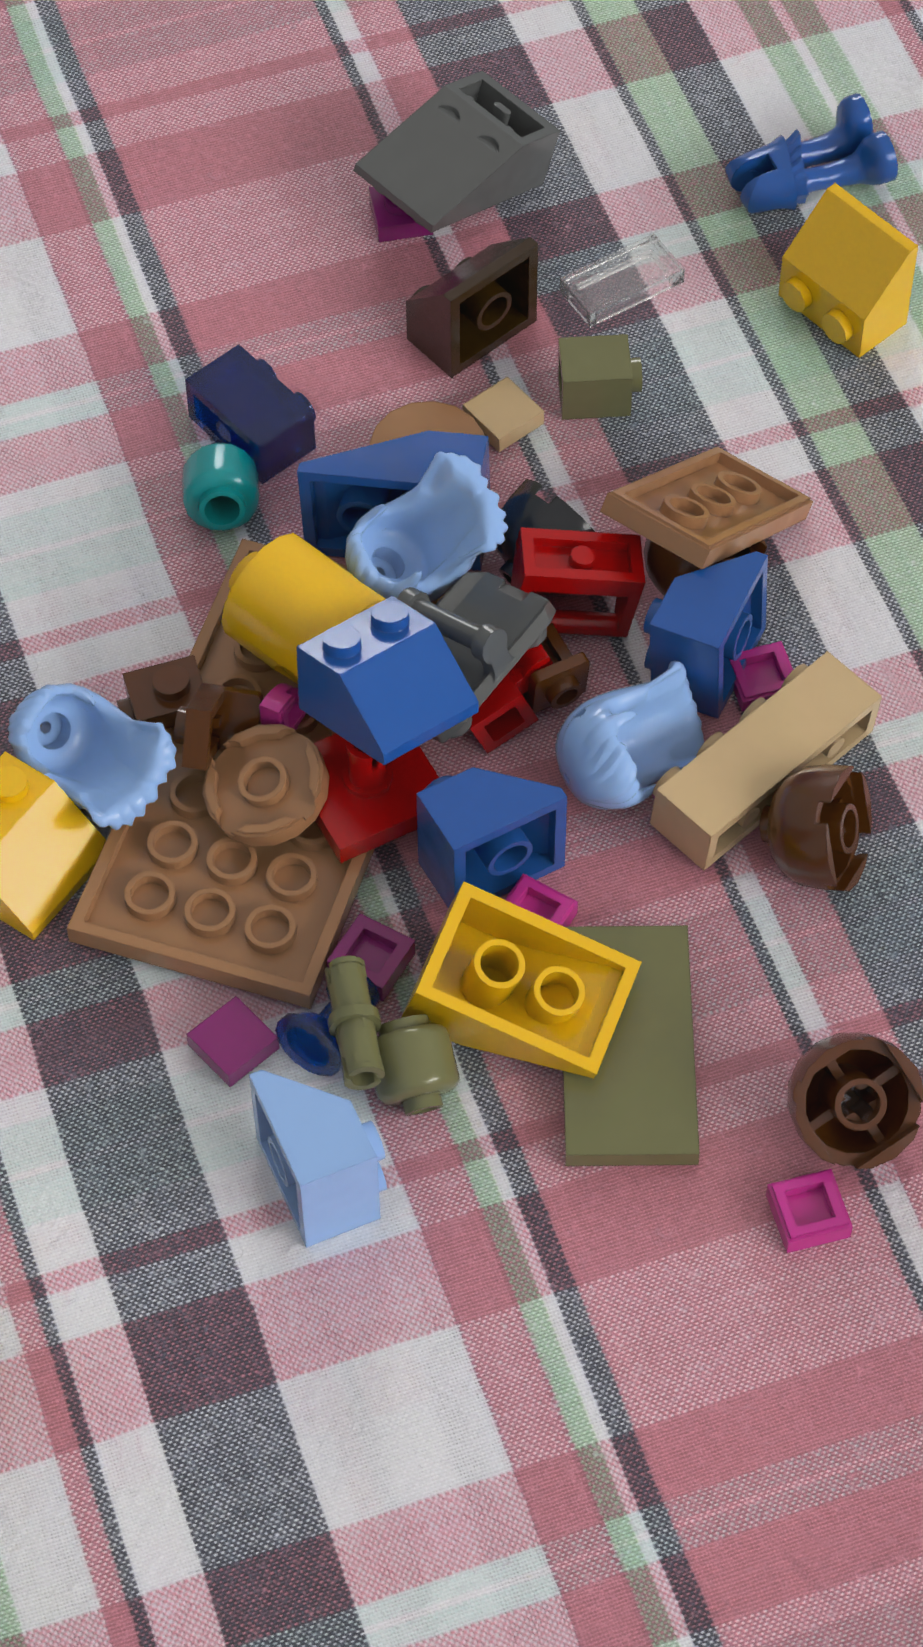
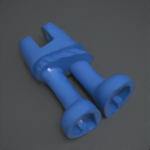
[725,93,898,214]

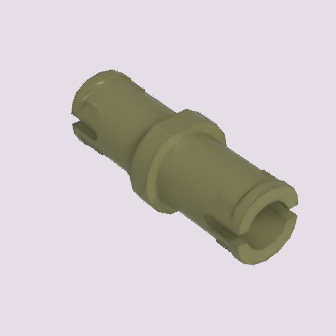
[325,956,385,1090]

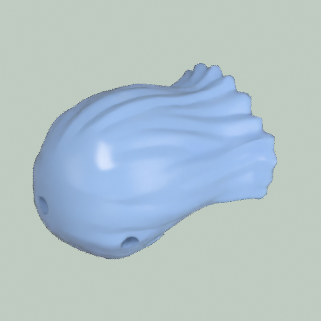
[345,452,508,602]
[555,661,704,810]
[8,683,177,830]

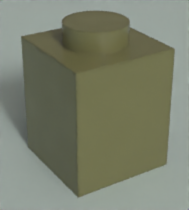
[557,334,643,420]

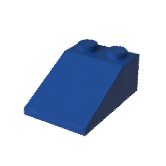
[297,431,490,571]

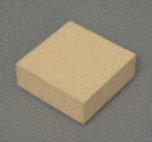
[463,377,544,452]

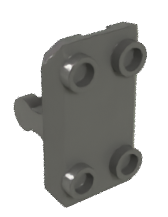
[397,572,556,743]

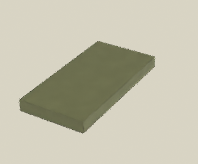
[563,925,700,1166]

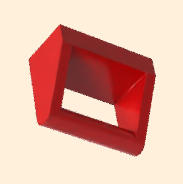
[511,527,646,638]

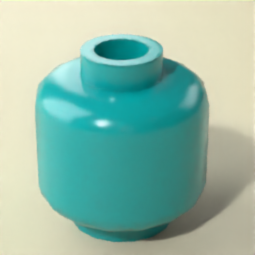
[182,443,260,531]

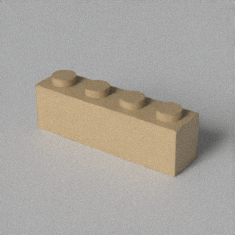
[650,651,882,871]

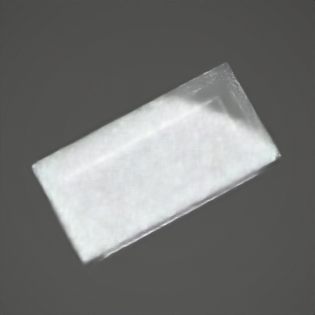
[559,233,685,327]

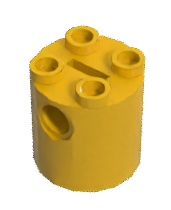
[221,533,386,684]

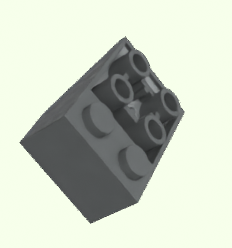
[353,71,560,233]

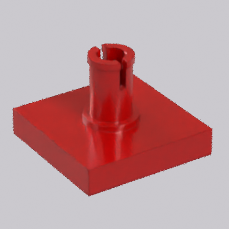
[313,733,439,863]

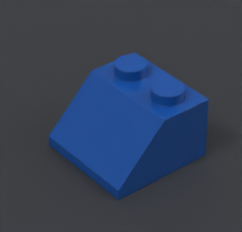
[643,551,768,719]
[297,596,479,765]
[416,767,567,908]

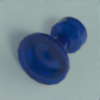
[275,977,380,1076]

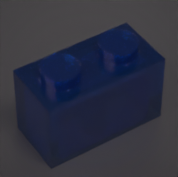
[185,344,316,485]

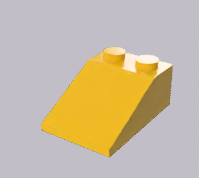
[401,881,642,1079]

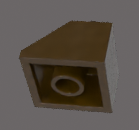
[406,237,538,378]

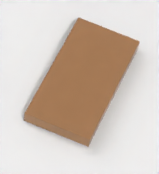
[600,447,813,569]

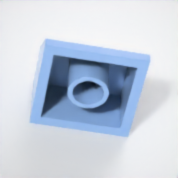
[249,1070,387,1248]

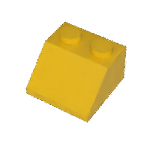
[778,183,918,358]
[0,751,106,940]

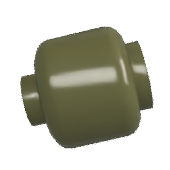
[375,1014,460,1116]

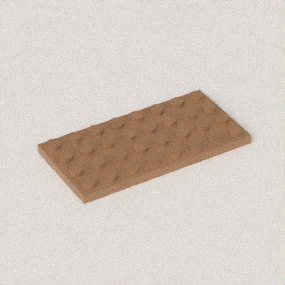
[67,539,444,1009]

